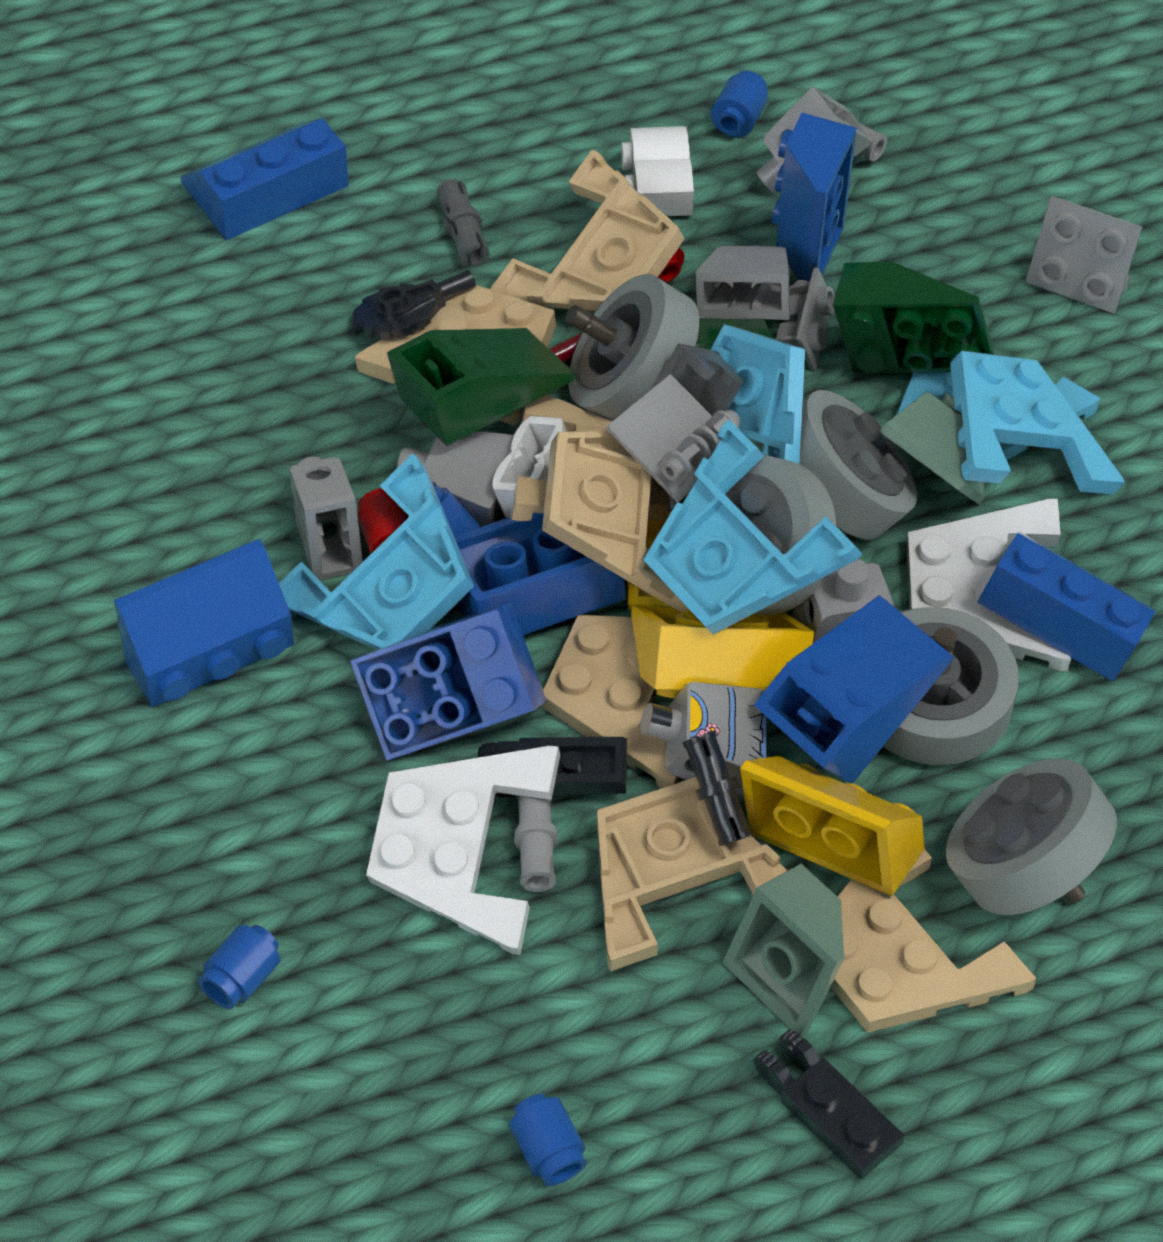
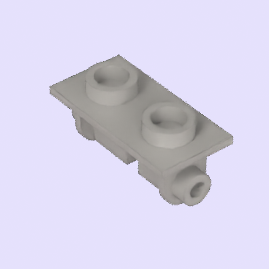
[776,268,835,372]

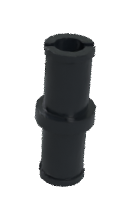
[682,731,753,847]

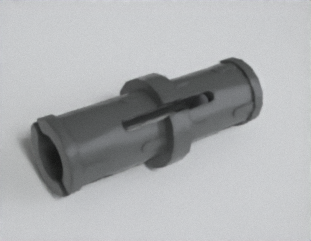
[436,179,490,267]

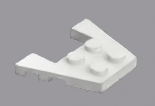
[906,499,1071,672]
[366,746,560,955]

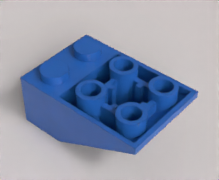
[754,595,955,783]
[350,601,547,761]

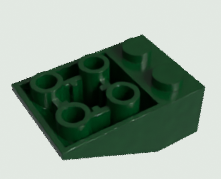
[833,262,994,373]
[387,328,576,447]

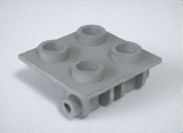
[1025,196,1143,314]
[605,374,741,502]

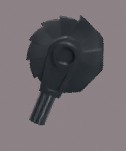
[353,270,476,340]

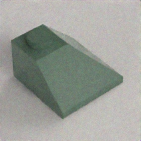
[879,391,986,505]
[723,863,844,1036]

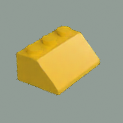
[631,604,814,698]
[740,756,925,896]

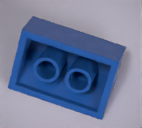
[772,112,857,282]
[181,118,349,241]
[454,513,626,635]
[977,532,1155,682]
[114,539,294,707]

